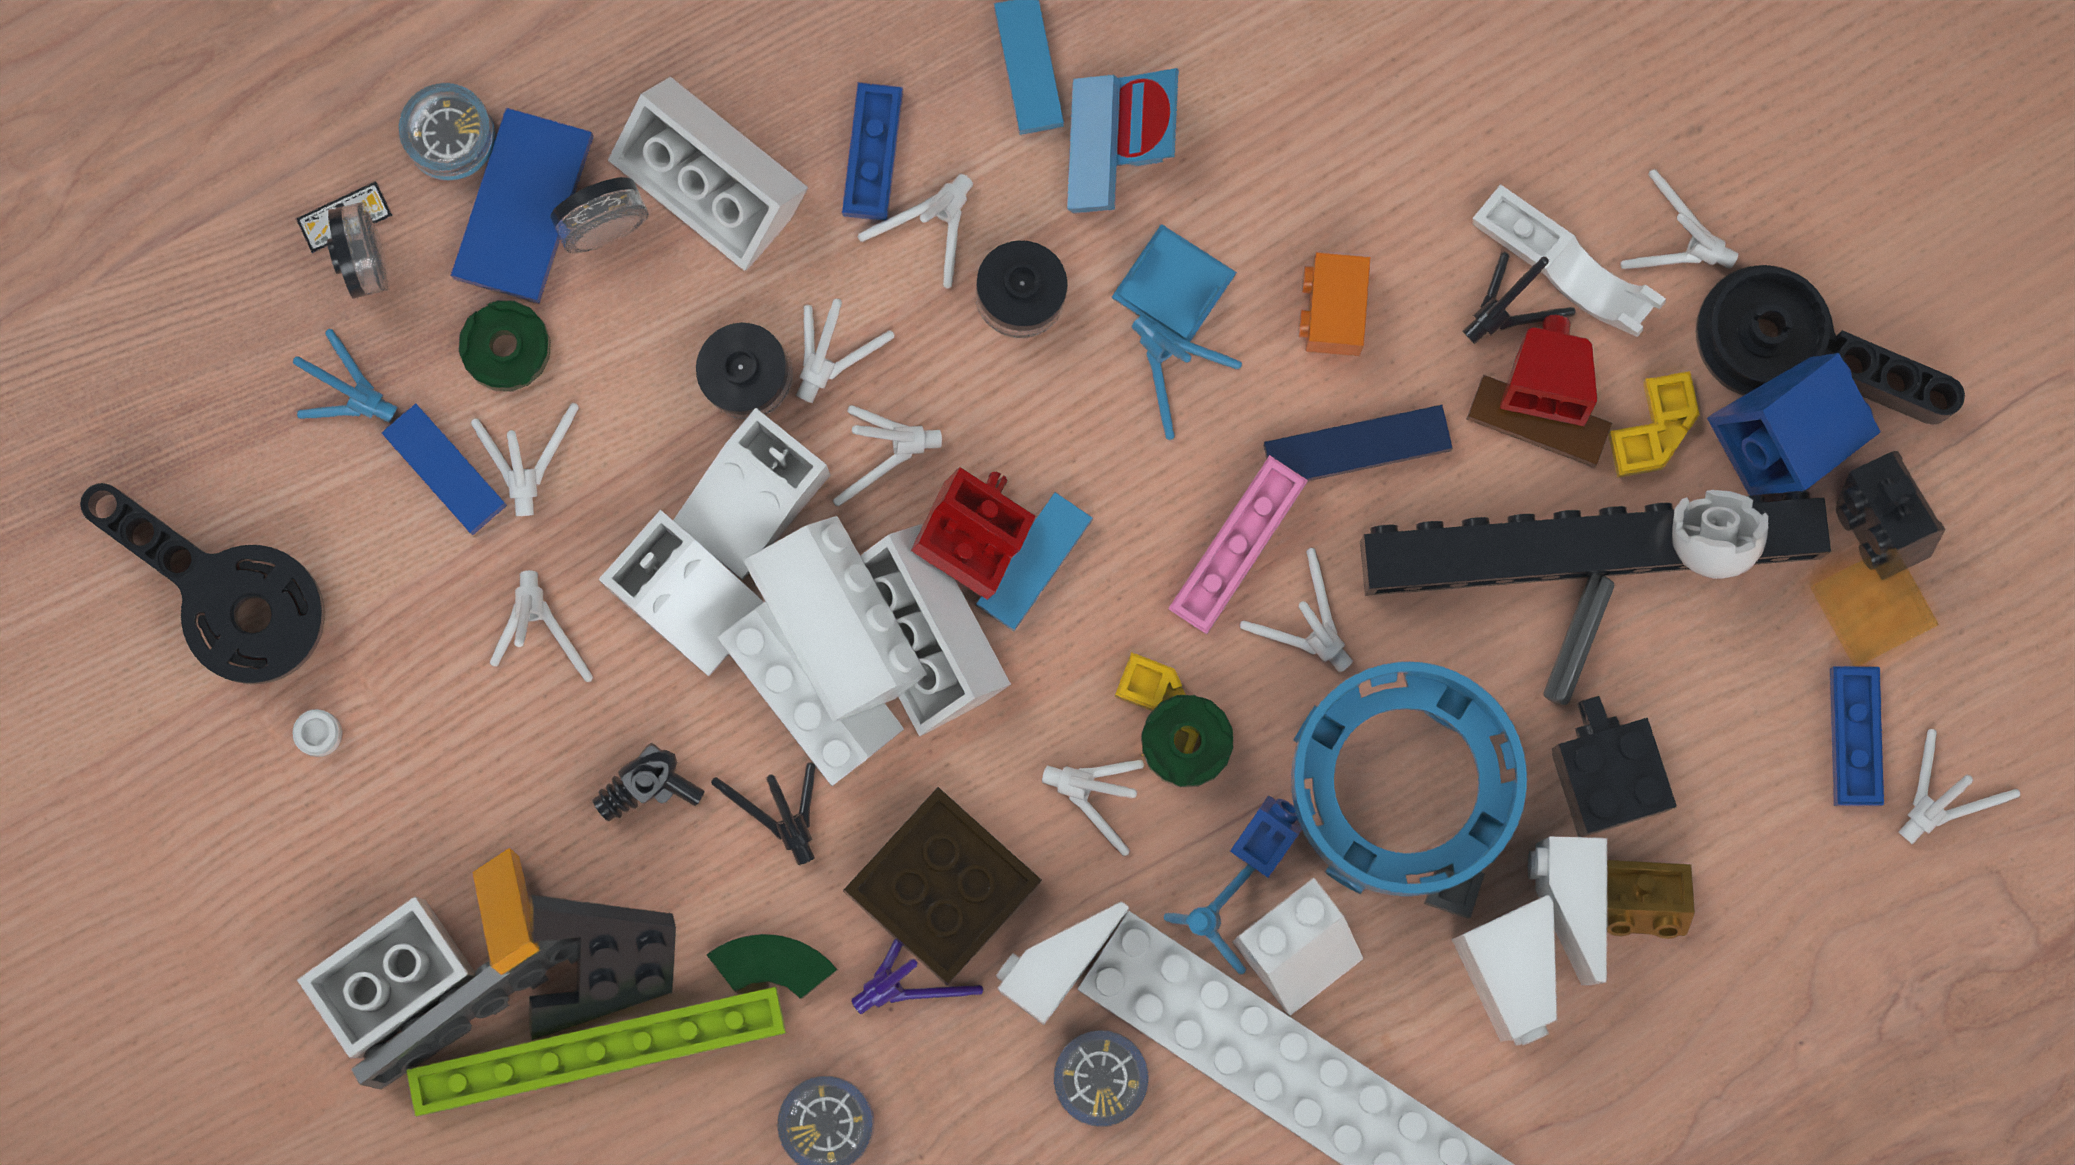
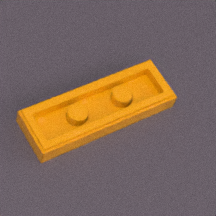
[472,847,540,975]

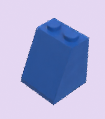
[1707,353,1881,496]

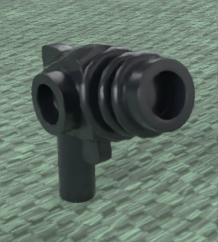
[593,743,704,821]

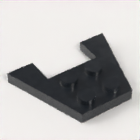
[529,895,676,1040]

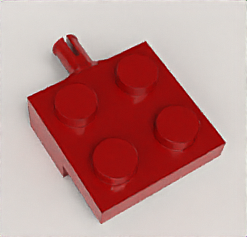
[910,467,1036,600]

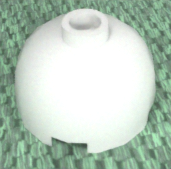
[1672,490,1768,579]

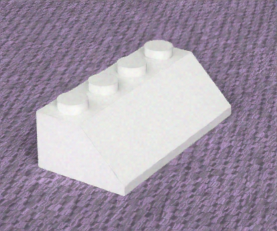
[608,77,808,271]
[743,516,927,722]
[860,523,1011,736]
[717,601,904,786]

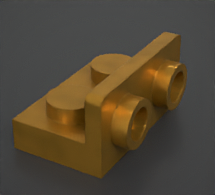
[1607,860,1695,939]

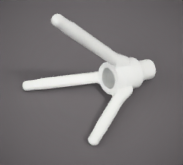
[1620,169,1738,269]
[858,174,973,288]
[796,298,895,403]
[471,403,579,516]
[833,405,942,506]
[1240,548,1353,673]
[490,570,593,682]
[1898,729,2020,844]
[1042,760,1144,856]

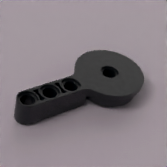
[1696,265,1965,425]

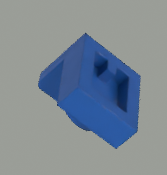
[1230,796,1302,878]

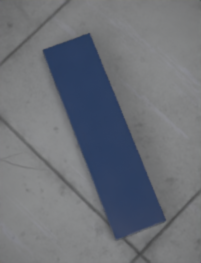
[1263,405,1453,481]

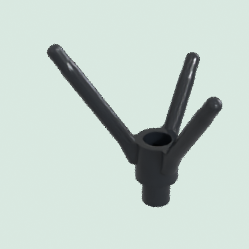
[1463,252,1576,344]
[711,763,815,865]

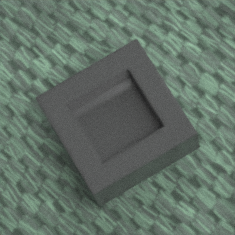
[1424,865,1485,919]

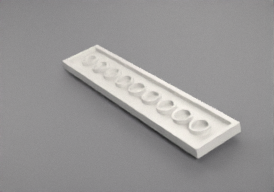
[1077,911,1514,1165]

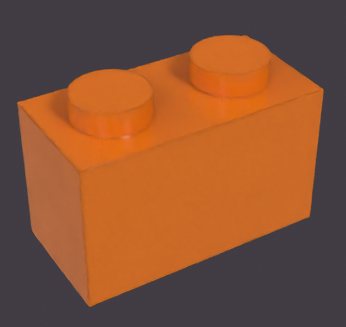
[1298,252,1371,356]

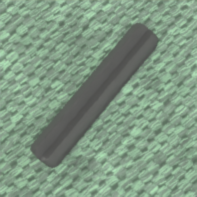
[1543,575,1615,705]

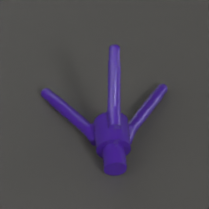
[851,939,983,1014]

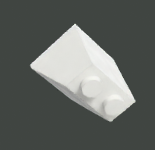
[1232,878,1363,1016]
[1452,895,1557,1046]

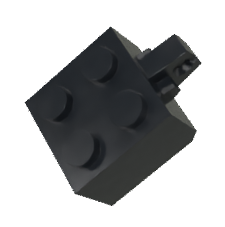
[1836,451,1946,580]
[1552,696,1677,837]

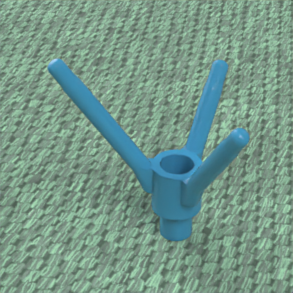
[1132,315,1242,440]
[293,329,398,423]
[1163,864,1255,974]

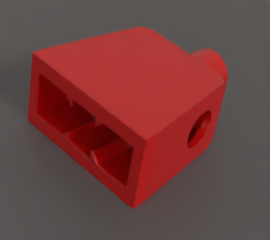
[1500,315,1597,426]

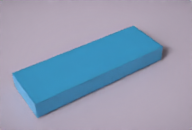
[994,0,1064,135]
[1067,75,1120,213]
[976,492,1093,631]

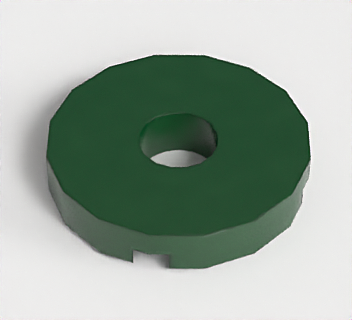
[459,300,551,391]
[1141,695,1233,788]

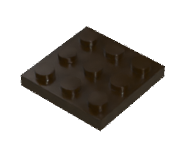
[843,787,1042,986]

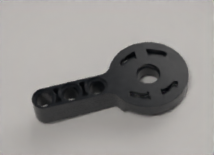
[80,483,325,684]

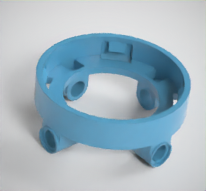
[1291,662,1527,896]

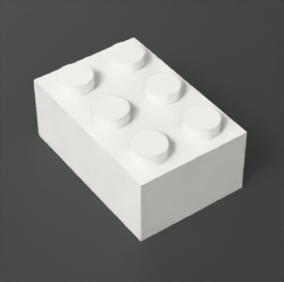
[297,897,476,1059]

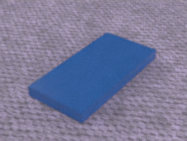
[451,108,594,304]

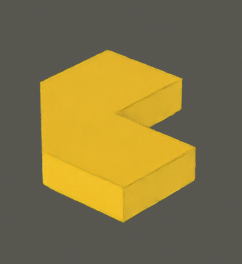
[1608,371,1700,478]
[1115,652,1198,757]

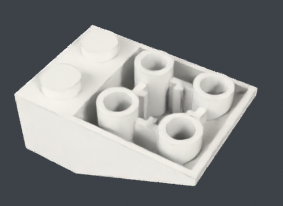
[673,408,830,580]
[599,510,764,676]

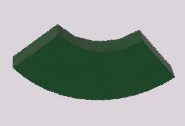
[706,934,838,999]

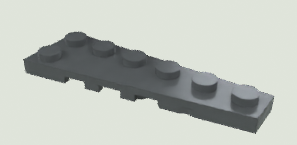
[351,938,578,1090]

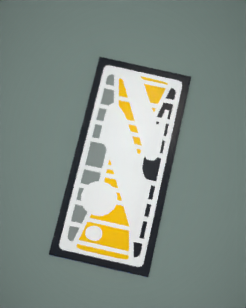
[296,181,392,253]

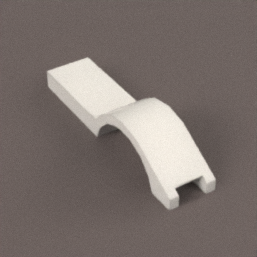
[1473,184,1666,337]

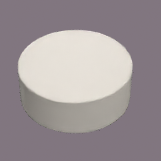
[293,709,342,757]

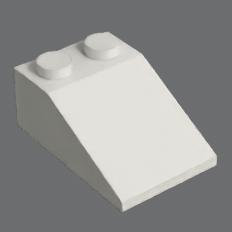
[1528,837,1607,985]
[996,902,1129,1025]

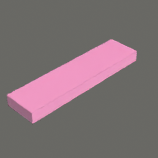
[1168,455,1308,634]

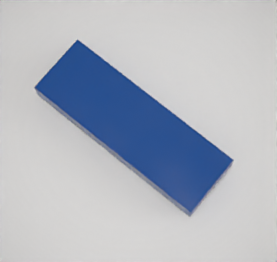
[842,83,903,221]
[382,403,507,535]
[1830,666,1884,806]

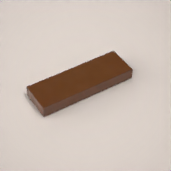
[1466,375,1612,468]

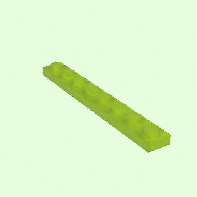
[406,987,786,1117]

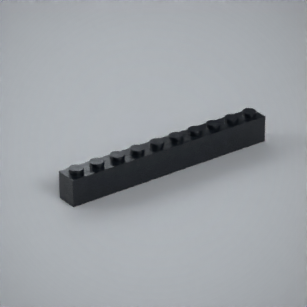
[1360,492,1831,596]

